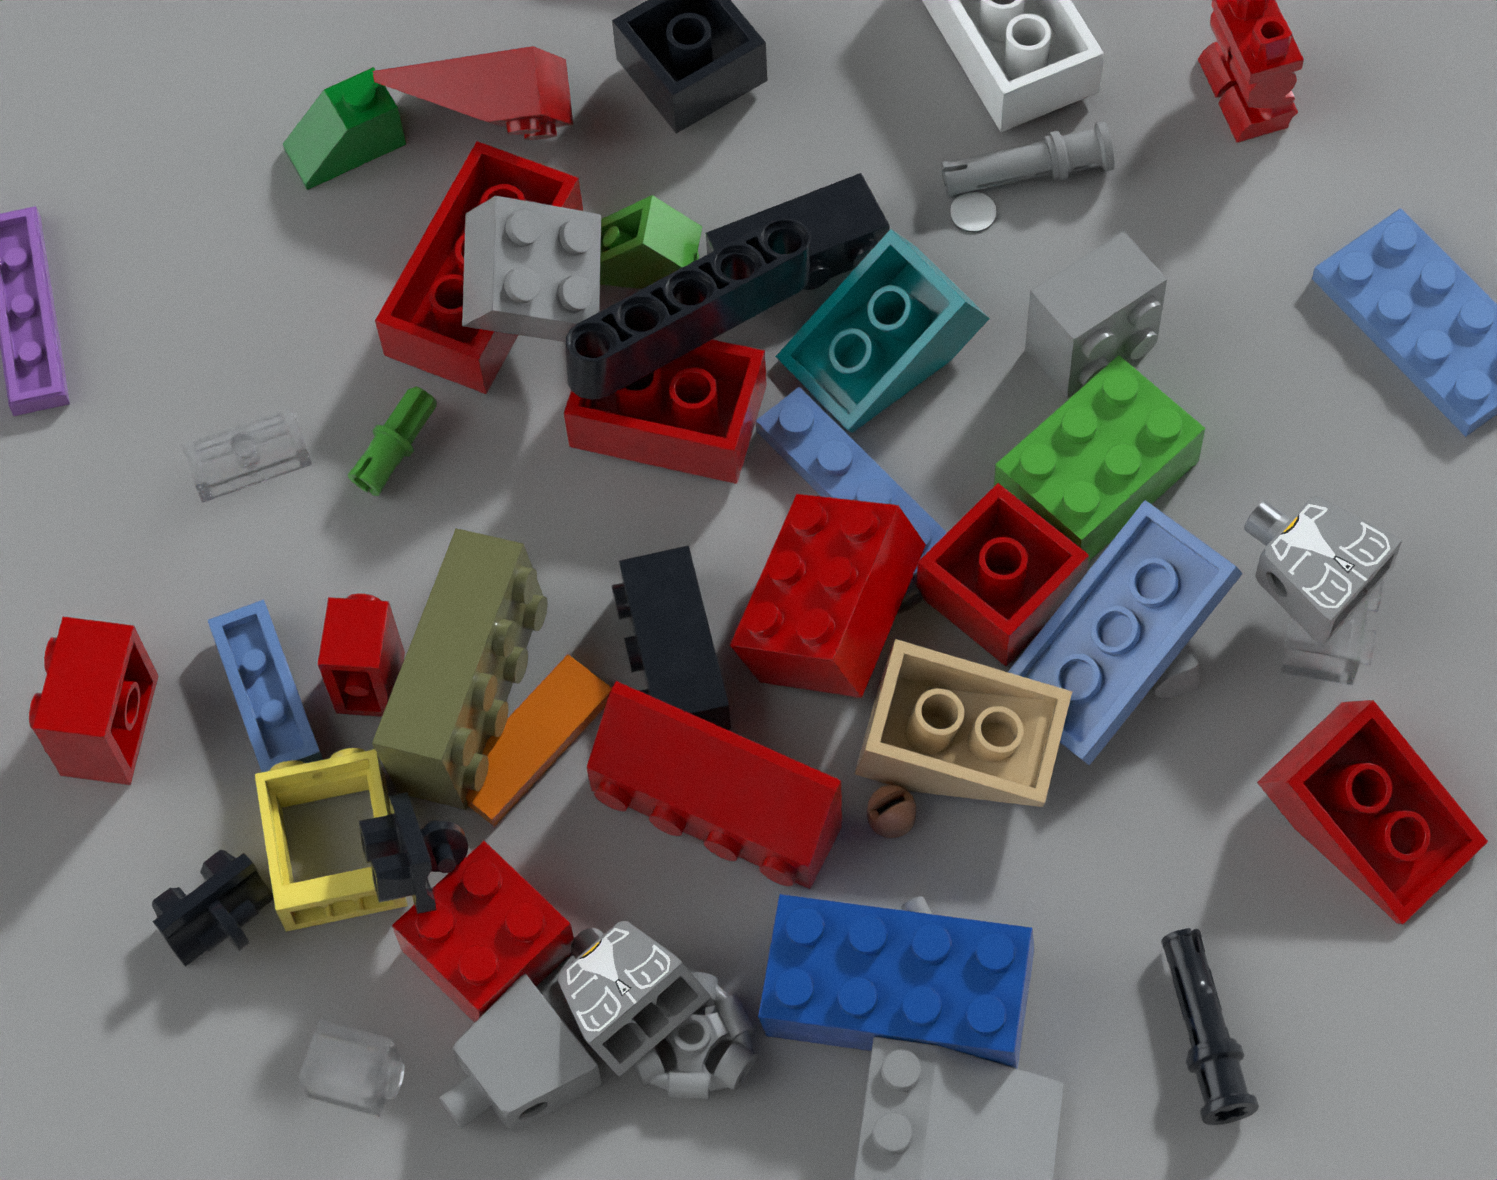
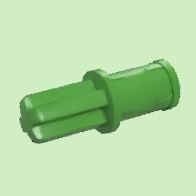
[347,386,437,496]

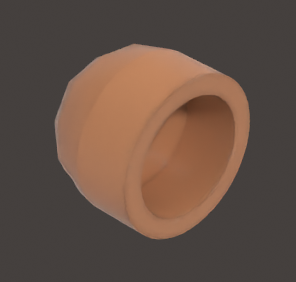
[867,784,916,838]

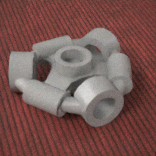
[633,972,757,1099]

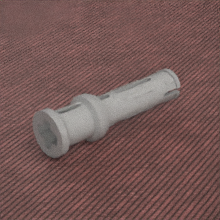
[941,121,1115,197]

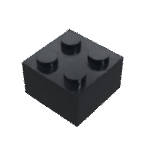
[612,0,768,134]

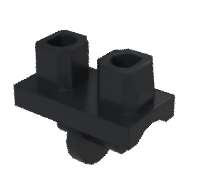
[359,792,469,914]
[152,850,274,967]

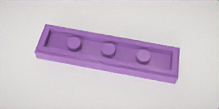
[0,206,70,416]

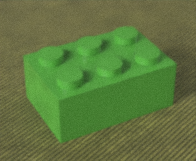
[994,355,1205,562]

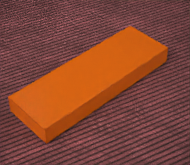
[466,654,612,827]

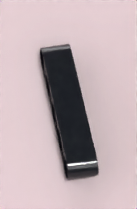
[566,218,811,399]

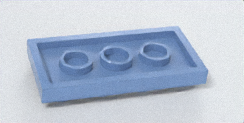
[1312,208,1497,437]
[1008,500,1243,766]

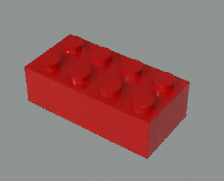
[375,141,583,394]

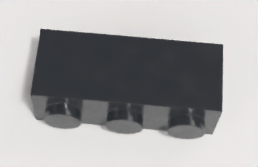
[705,173,890,290]
[611,545,731,730]

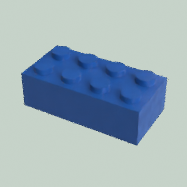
[758,894,1035,1069]

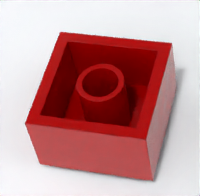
[917,483,1089,666]
[29,616,159,785]
[392,841,574,1023]

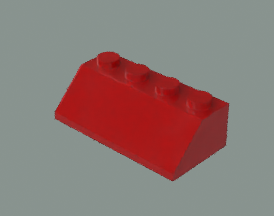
[586,681,842,889]

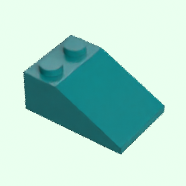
[775,229,990,433]

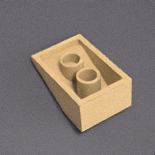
[854,639,1072,807]

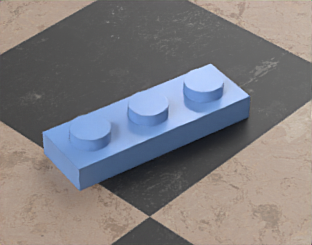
[207,599,323,772]

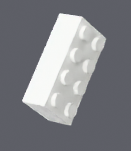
[922,0,1104,132]

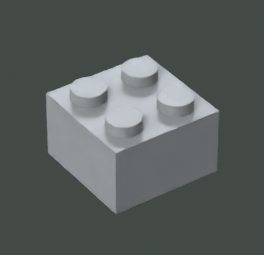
[462,196,601,342]
[1025,231,1167,398]

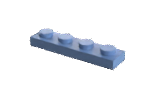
[756,387,947,584]

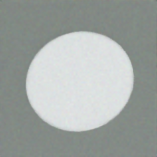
[950,192,997,231]

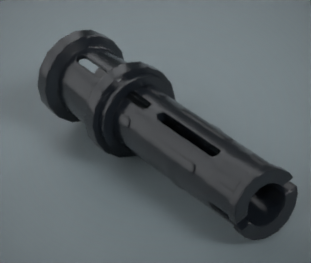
[1161,928,1259,1125]

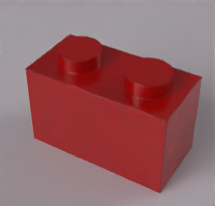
[318,593,405,717]

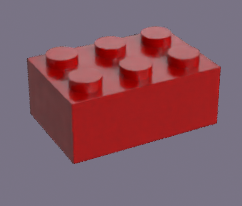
[563,339,767,484]
[730,494,926,698]

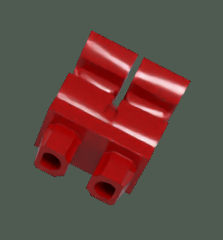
[1198,0,1304,143]

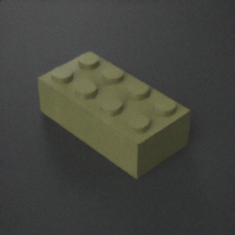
[372,528,548,810]

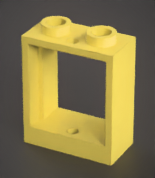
[255,748,408,932]

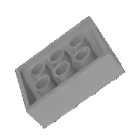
[853,1037,1064,1180]

